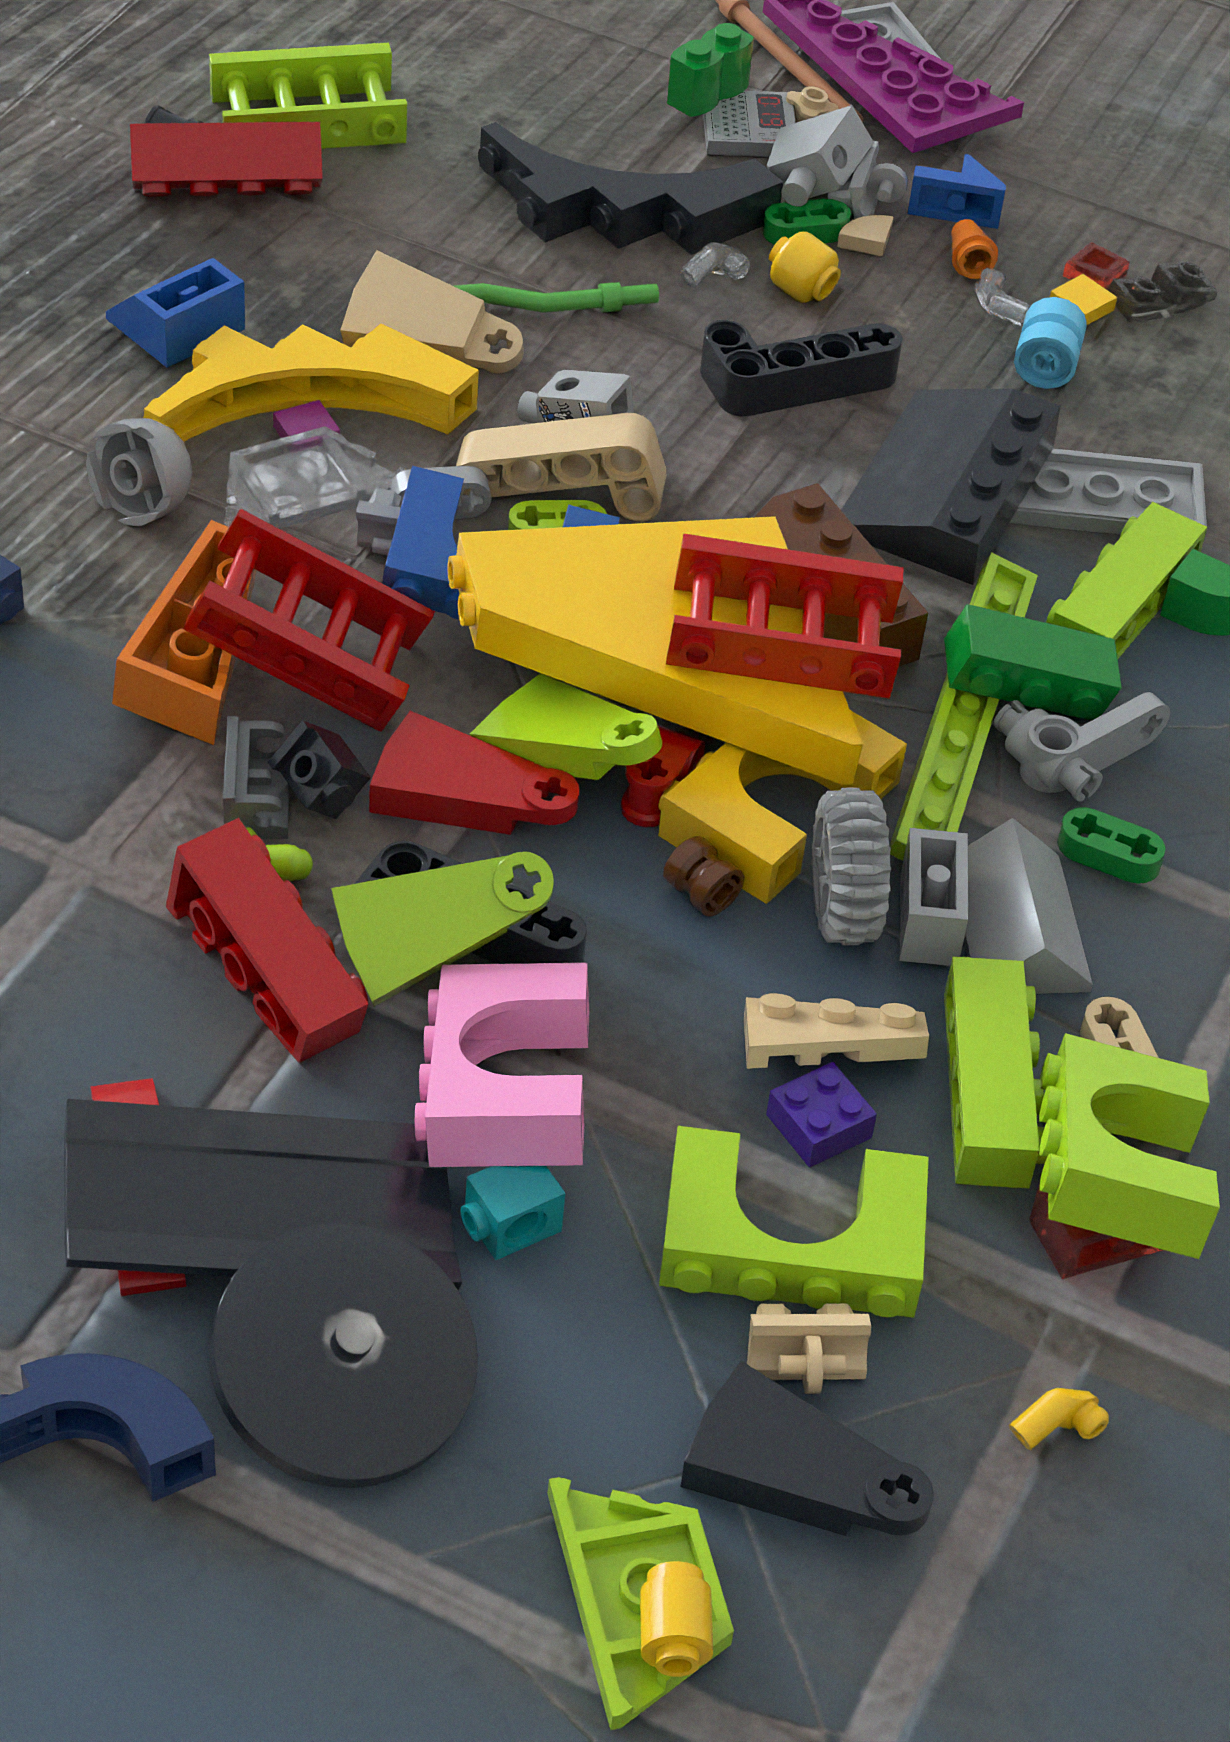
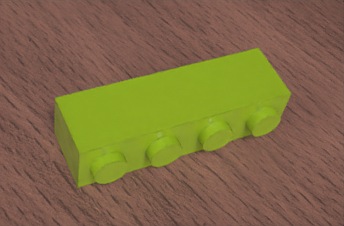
[1046,501,1207,660]
[944,956,1047,1189]

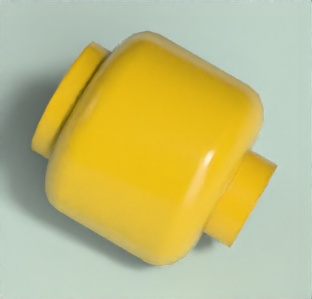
[769,232,841,303]

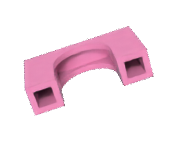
[415,963,590,1167]

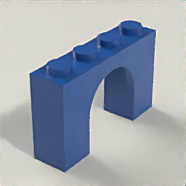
[382,465,620,620]

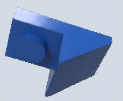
[907,154,1006,229]

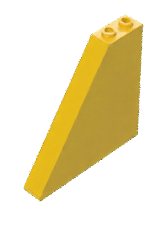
[447,516,863,785]

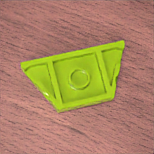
[547,1477,734,1730]

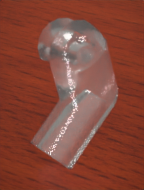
[680,242,750,288]
[974,268,1031,326]

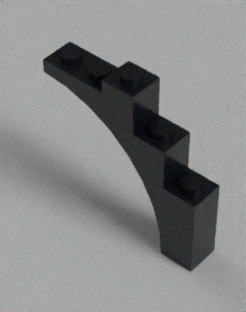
[478,122,783,255]

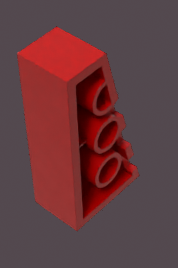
[166,818,369,1063]

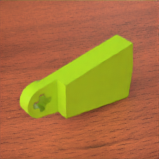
[470,673,662,780]
[331,852,554,1007]

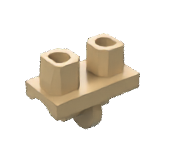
[747,1304,871,1394]

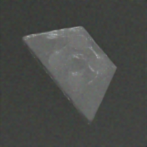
[224,426,406,529]

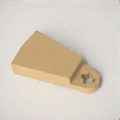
[340,250,524,373]

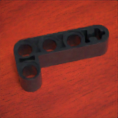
[700,320,903,417]
[354,841,587,964]

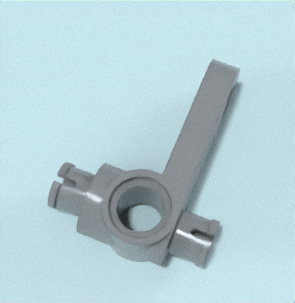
[994,692,1170,802]

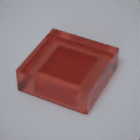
[1063,242,1130,290]

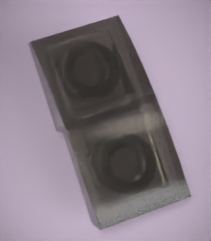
[1108,262,1218,322]

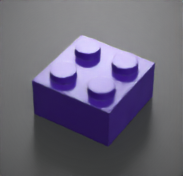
[766,1062,877,1168]

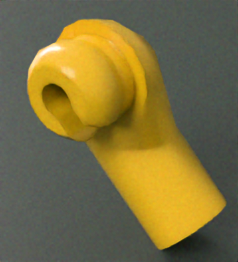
[1009,1388,1109,1450]

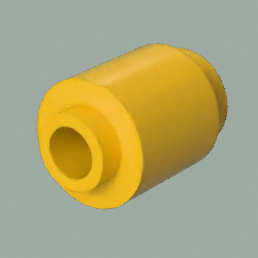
[640,1561,713,1677]

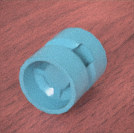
[1014,297,1087,389]

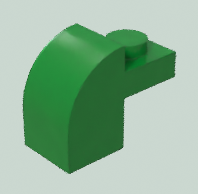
[1160,549,1230,636]

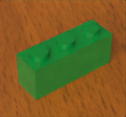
[944,604,1122,720]

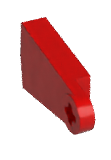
[369,710,580,835]

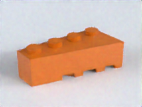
[112,520,256,745]

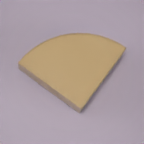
[837,215,894,257]

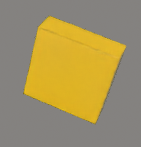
[1049,274,1117,325]

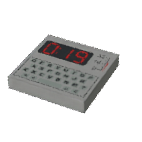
[703,91,796,157]

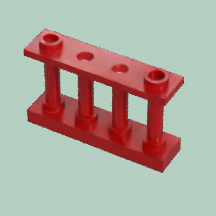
[183,508,435,732]
[666,533,904,699]

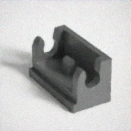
[223,716,290,839]

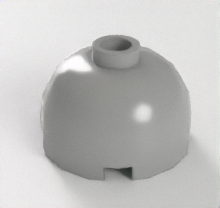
[86,418,193,526]

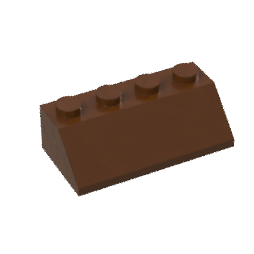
[754,483,928,667]

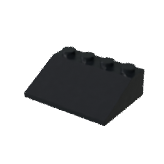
[841,389,1061,585]

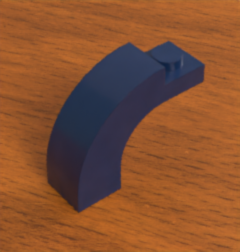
[0,1353,216,1502]

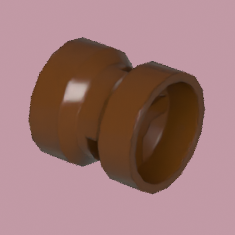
[663,836,745,917]

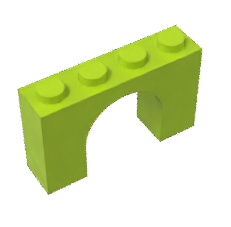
[1039,1033,1220,1259]
[659,1126,929,1318]

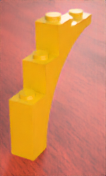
[143,323,479,442]

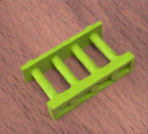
[209,42,407,149]

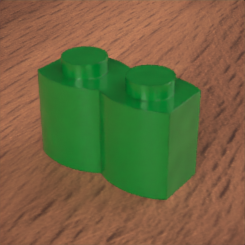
[667,23,754,117]

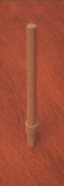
[714,0,863,122]

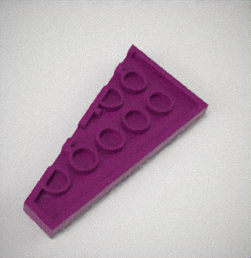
[763,0,1024,153]

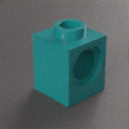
[461,1166,566,1261]

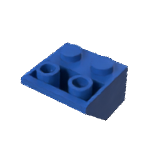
[106,258,245,368]

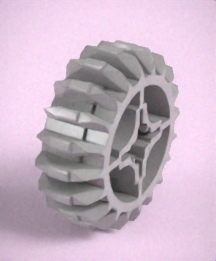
[811,788,892,945]

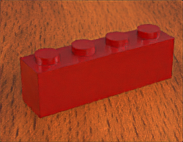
[130,122,323,197]

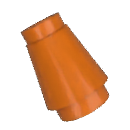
[951,219,998,279]

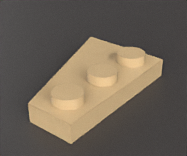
[744,993,929,1069]

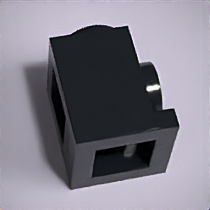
[268,720,371,819]

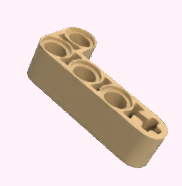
[456,413,667,522]

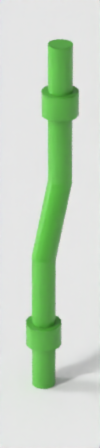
[454,282,659,313]

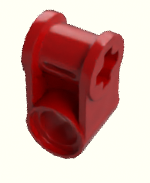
[620,724,705,827]

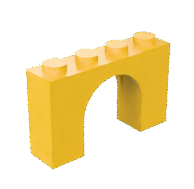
[658,710,907,904]

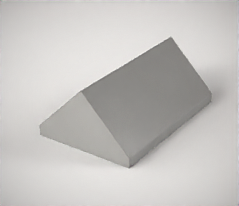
[963,818,1093,994]

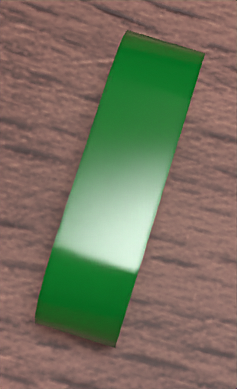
[763,199,851,245]
[1057,807,1166,884]

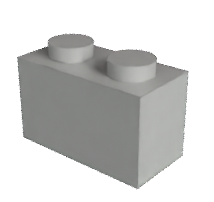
[899,828,968,966]

